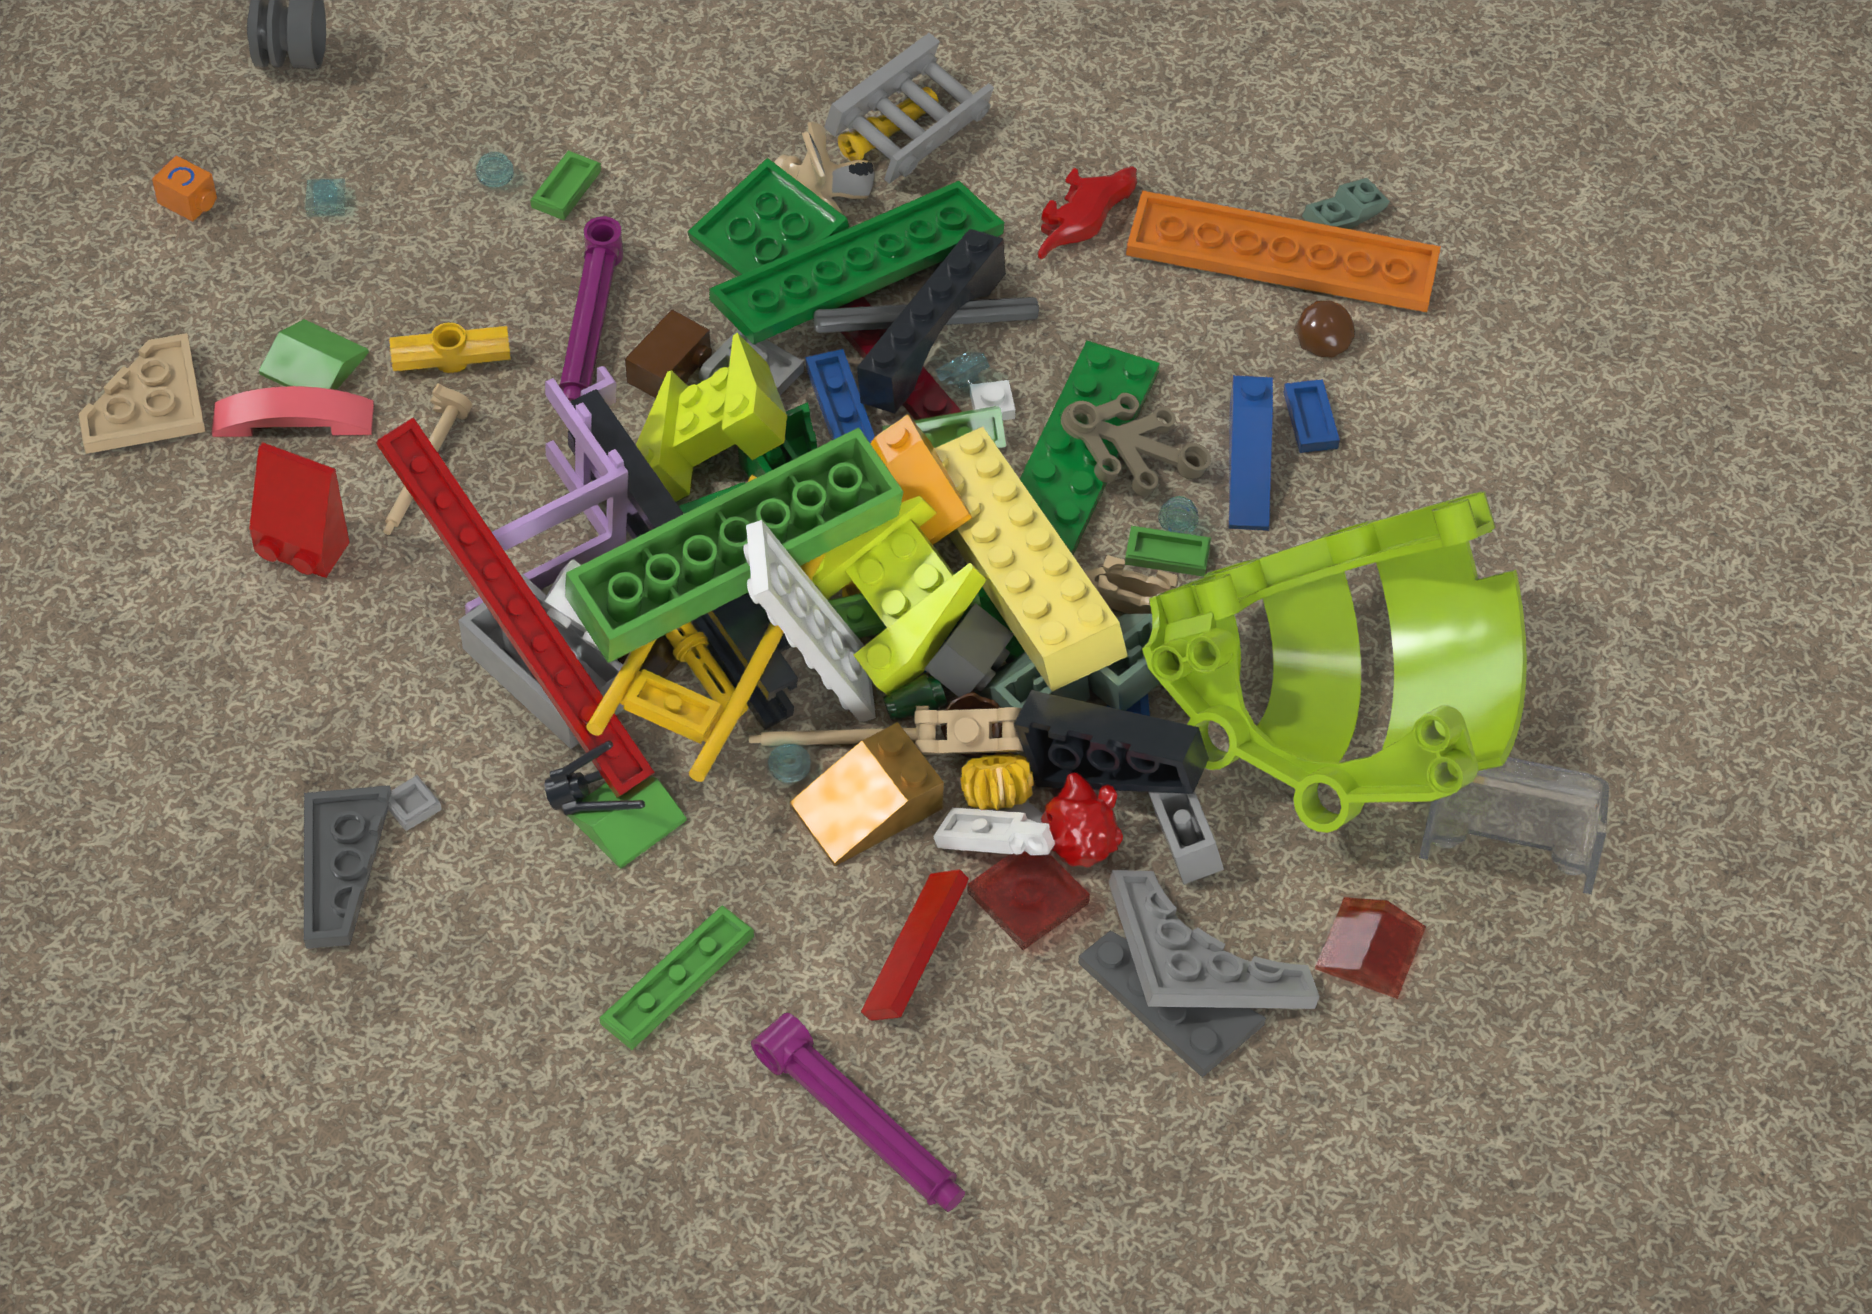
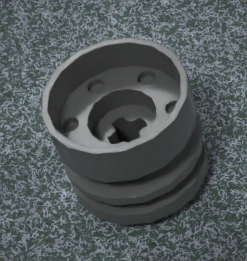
[247,0,326,69]

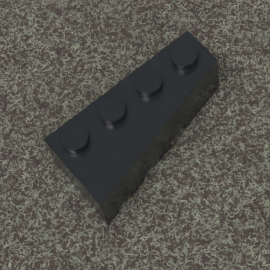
[1014,690,1209,794]

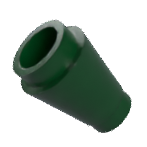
[883,673,948,721]

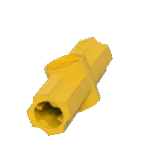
[389,322,511,373]

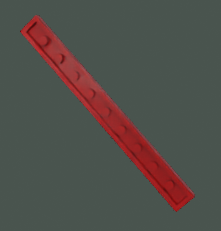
[376,417,655,798]

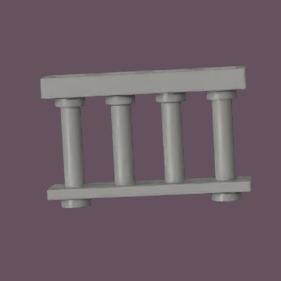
[824,33,994,184]

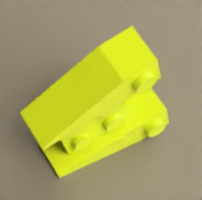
[636,333,787,502]
[811,495,987,695]

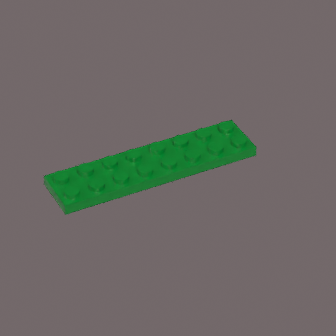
[709,181,1005,345]

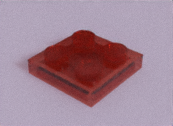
[967,851,1090,950]

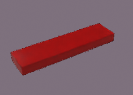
[861,869,969,1021]

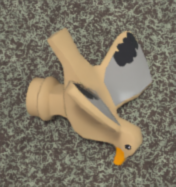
[774,122,874,213]

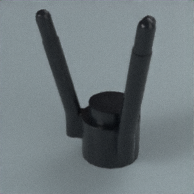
[544,741,645,816]

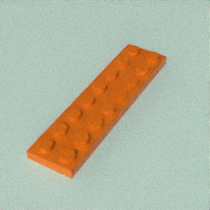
[1126,190,1441,313]

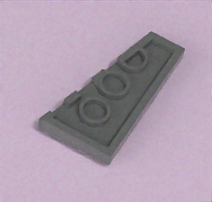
[304,785,392,949]
[1078,930,1266,1078]

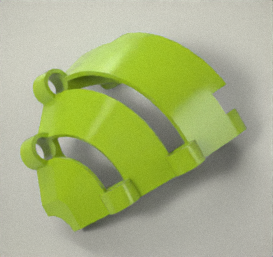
[1142,491,1527,833]

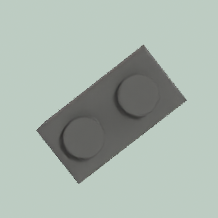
[925,603,1014,697]

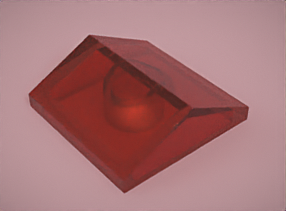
[1315,897,1426,999]

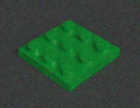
[687,158,850,276]

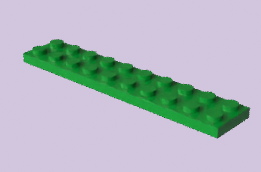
[948,340,1160,662]

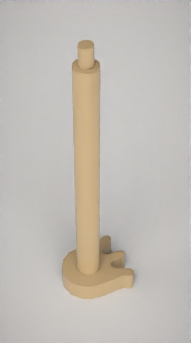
[383,384,472,535]
[749,706,929,746]

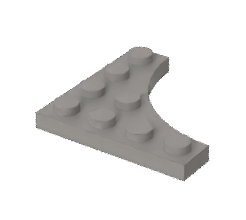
[1109,870,1320,1009]

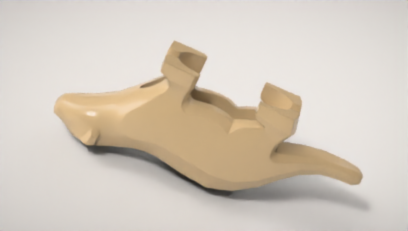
[1083,555,1178,614]

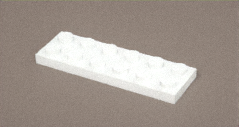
[744,520,876,722]

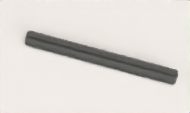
[813,297,1039,333]

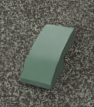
[1302,178,1390,229]

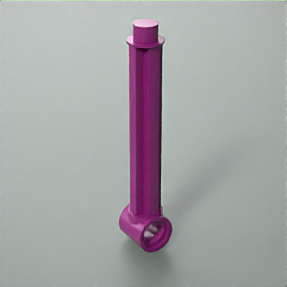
[559,216,623,401]
[751,1012,965,1212]

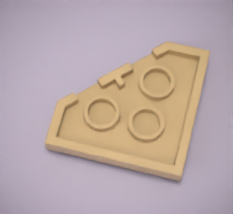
[79,333,206,454]

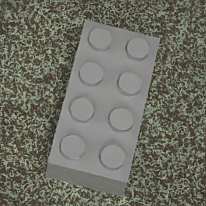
[458,574,624,749]

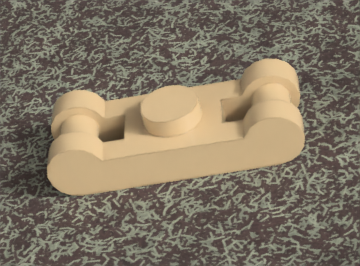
[915,707,1023,755]

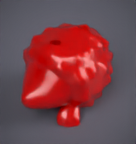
[1041,773,1123,868]

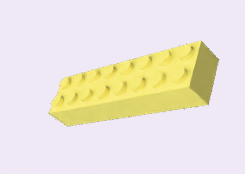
[934,427,1128,692]

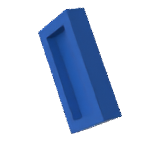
[1283,379,1340,453]

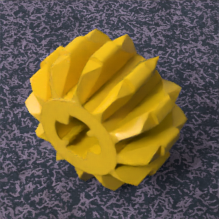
[960,752,1034,811]

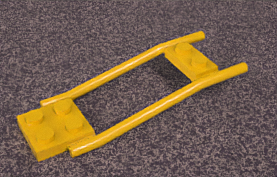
[586,475,827,782]

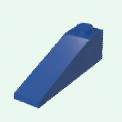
[1229,375,1273,531]

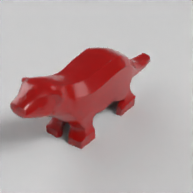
[1038,166,1138,259]

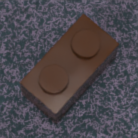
[625,310,712,398]

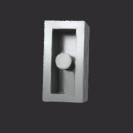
[1149,791,1224,885]

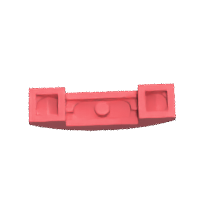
[212,386,374,437]

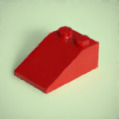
[249,442,350,578]

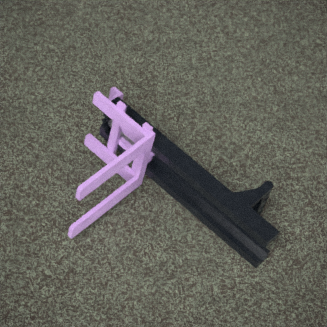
[465,366,819,730]

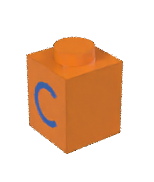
[152,155,217,222]

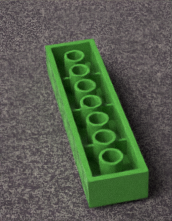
[565,427,903,663]

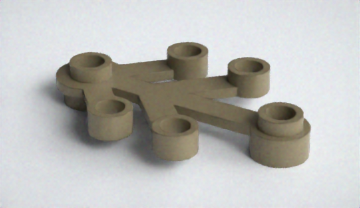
[1061,393,1211,497]

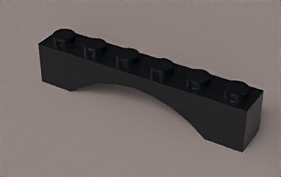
[857,229,1006,414]

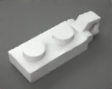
[933,807,1055,855]

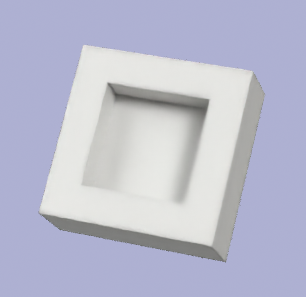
[970,380,1015,420]

